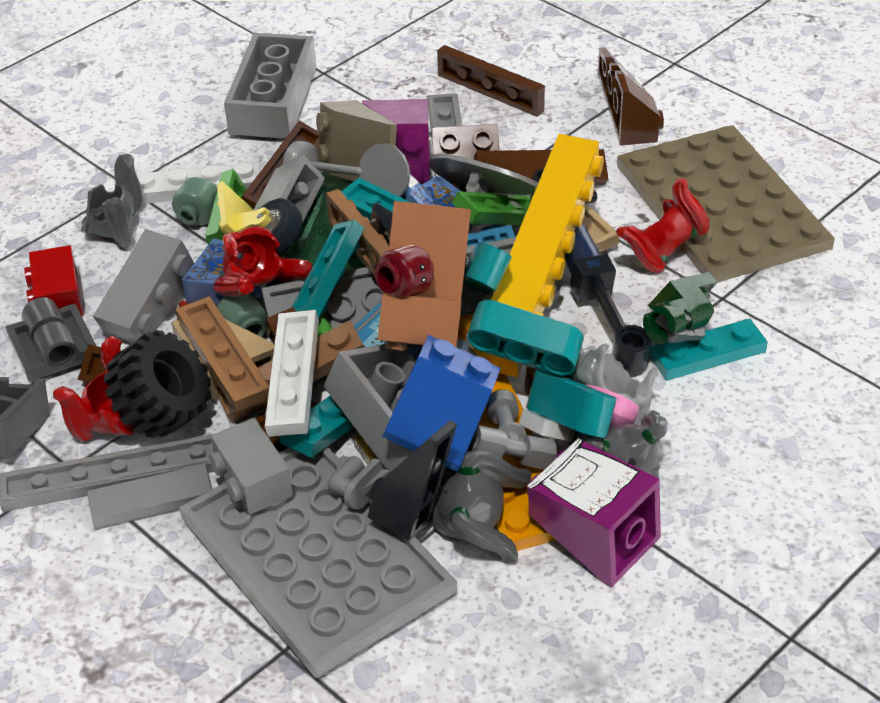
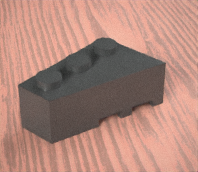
[0,377,50,459]

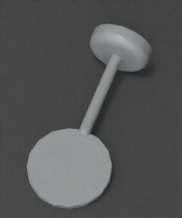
[283,140,410,198]

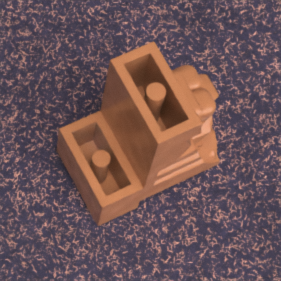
[378,201,471,351]

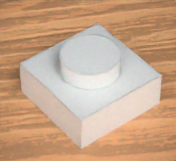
[519,409,575,442]

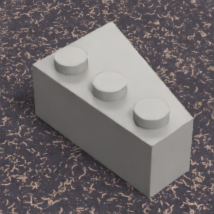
[93,229,194,343]

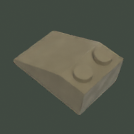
[316,100,397,182]

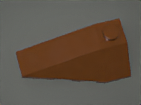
[598,47,664,146]

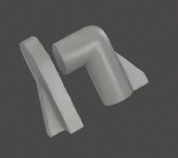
[327,455,390,510]

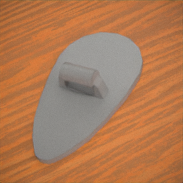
[428,153,538,195]

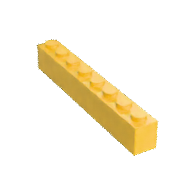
[473,134,604,378]

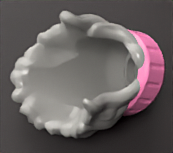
[570,343,659,428]

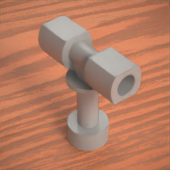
[470,390,557,470]

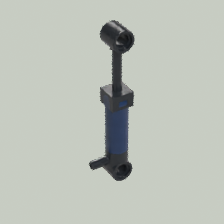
[530,168,652,377]

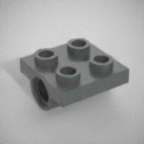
[5,297,97,382]

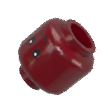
[375,245,434,299]

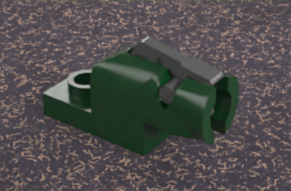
[643,272,718,345]

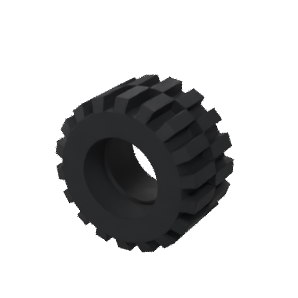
[104,331,211,438]

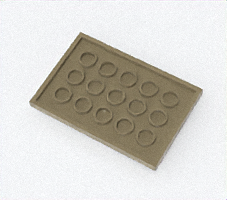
[617,125,835,283]

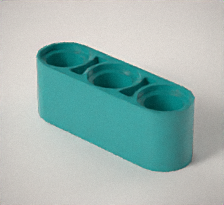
[463,242,512,294]
[466,300,584,376]
[526,370,617,438]

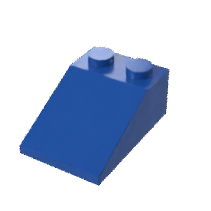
[382,334,500,471]

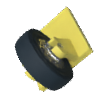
[217,181,302,255]

